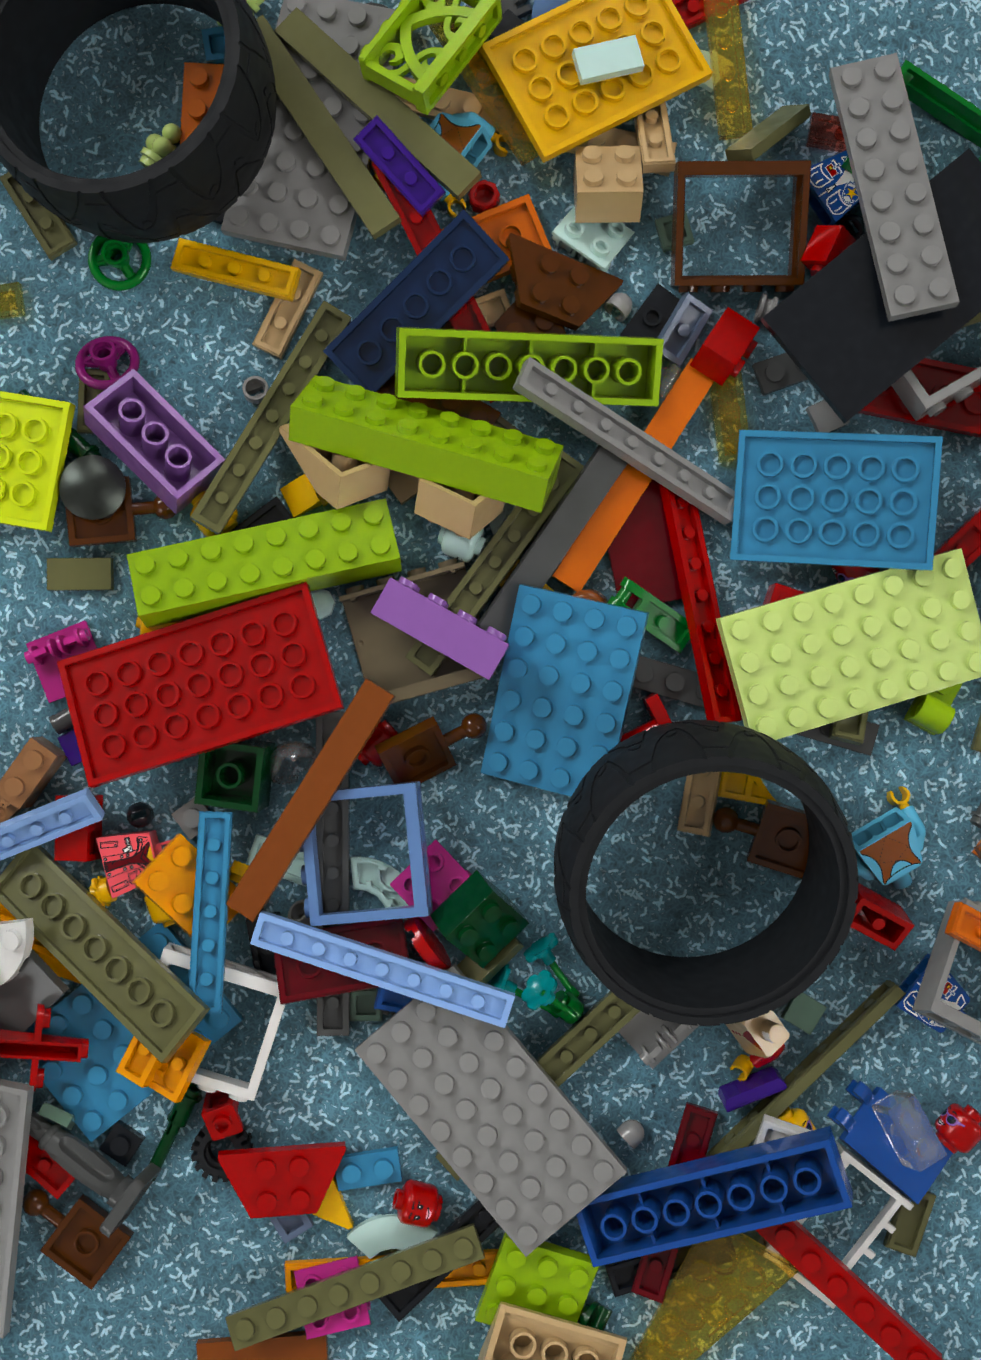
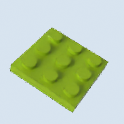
[475,1233,599,1325]

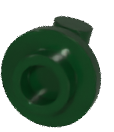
[578,1301,613,1331]

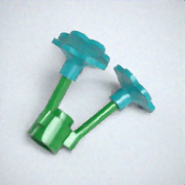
[490,933,584,1024]

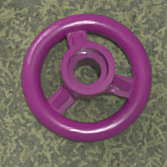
[75,336,140,390]

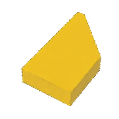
[718,772,777,805]
[313,1176,354,1230]

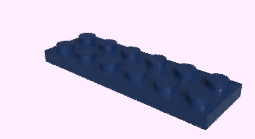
[323,209,510,392]

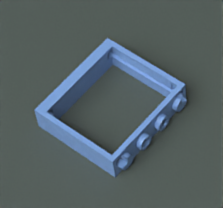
[300,781,433,926]

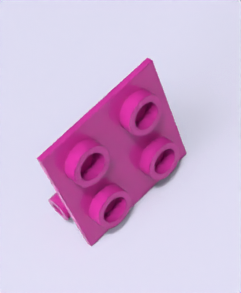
[24,620,97,703]
[390,839,472,932]
[294,1256,371,1340]

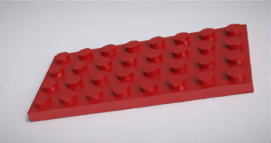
[57,582,344,788]

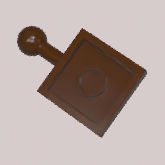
[65,476,176,547]
[375,713,487,784]
[713,799,809,879]
[22,1189,134,1290]

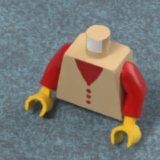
[726,1010,790,1081]

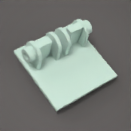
[551,206,635,272]

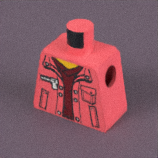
[96,830,172,898]

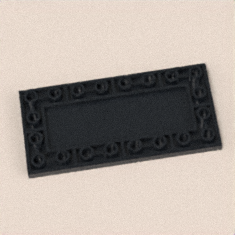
[760,148,981,423]

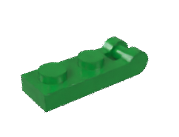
[607,577,690,653]

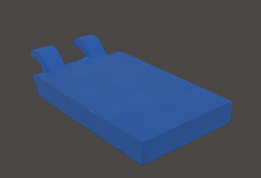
[827,1080,953,1205]

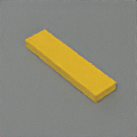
[170,238,301,302]

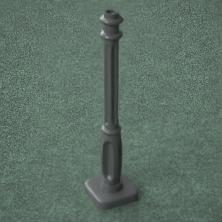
[30,1110,162,1238]

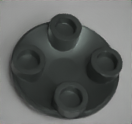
[59,455,126,520]

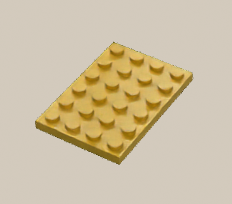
[480,0,713,163]

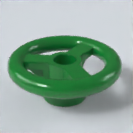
[88,236,151,291]

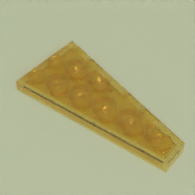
[629,1233,799,1360]

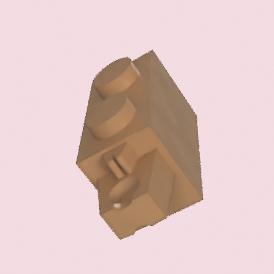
[0,736,67,823]

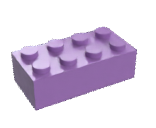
[83,368,226,514]
[370,576,509,681]

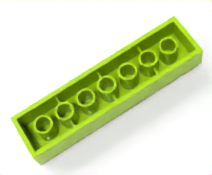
[395,327,664,406]
[288,375,564,513]
[126,498,402,628]

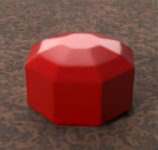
[468,180,500,214]

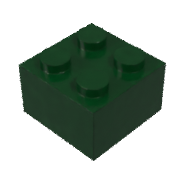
[194,739,275,813]
[430,870,529,969]

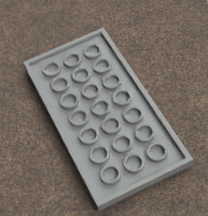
[221,0,401,261]
[355,963,627,1257]

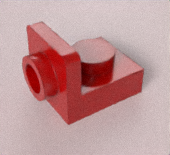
[201,1090,244,1141]

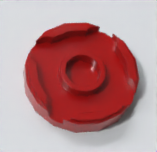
[403,917,451,970]

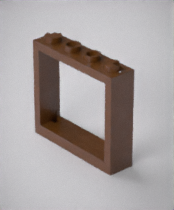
[671,160,811,292]

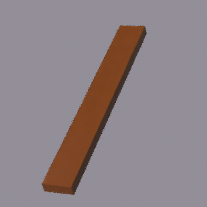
[226,678,396,922]

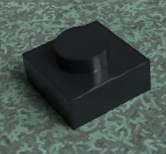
[99,1120,146,1167]

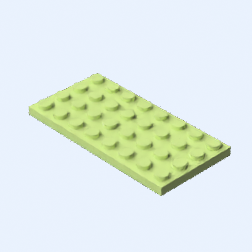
[716,548,981,740]

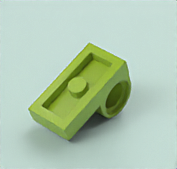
[904,683,963,735]

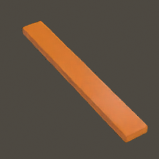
[552,358,714,592]

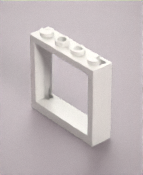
[160,942,286,1102]

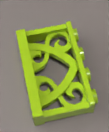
[358,0,502,115]

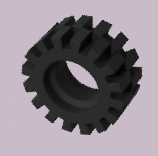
[191,1124,253,1183]

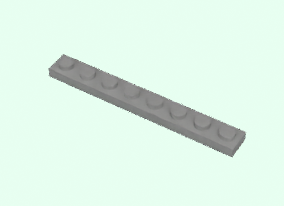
[512,357,735,525]

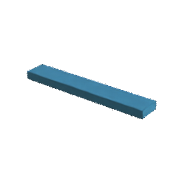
[189,811,233,1014]

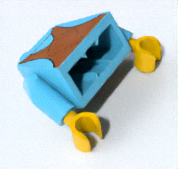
[429,112,513,218]
[851,786,926,889]

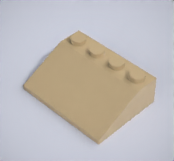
[478,1301,627,1360]

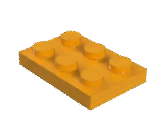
[132,833,238,938]

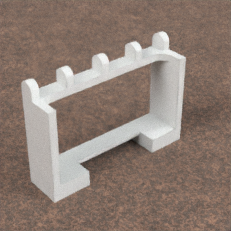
[758,1141,915,1309]

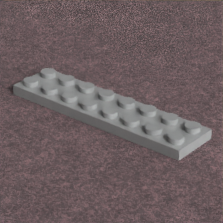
[829,53,960,322]
[0,1079,34,1339]

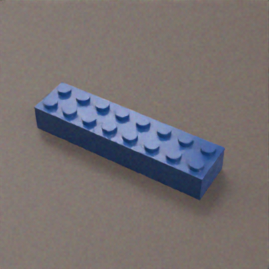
[576,1126,853,1267]

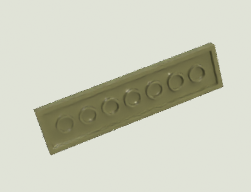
[0,845,211,1063]

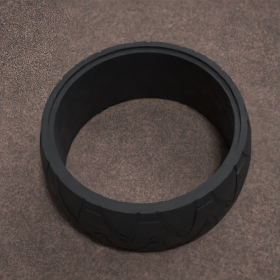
[0,0,277,243]
[554,720,859,1026]

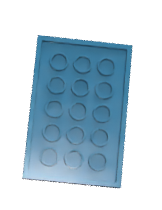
[730,430,943,571]
[481,584,649,797]
[25,923,244,1142]

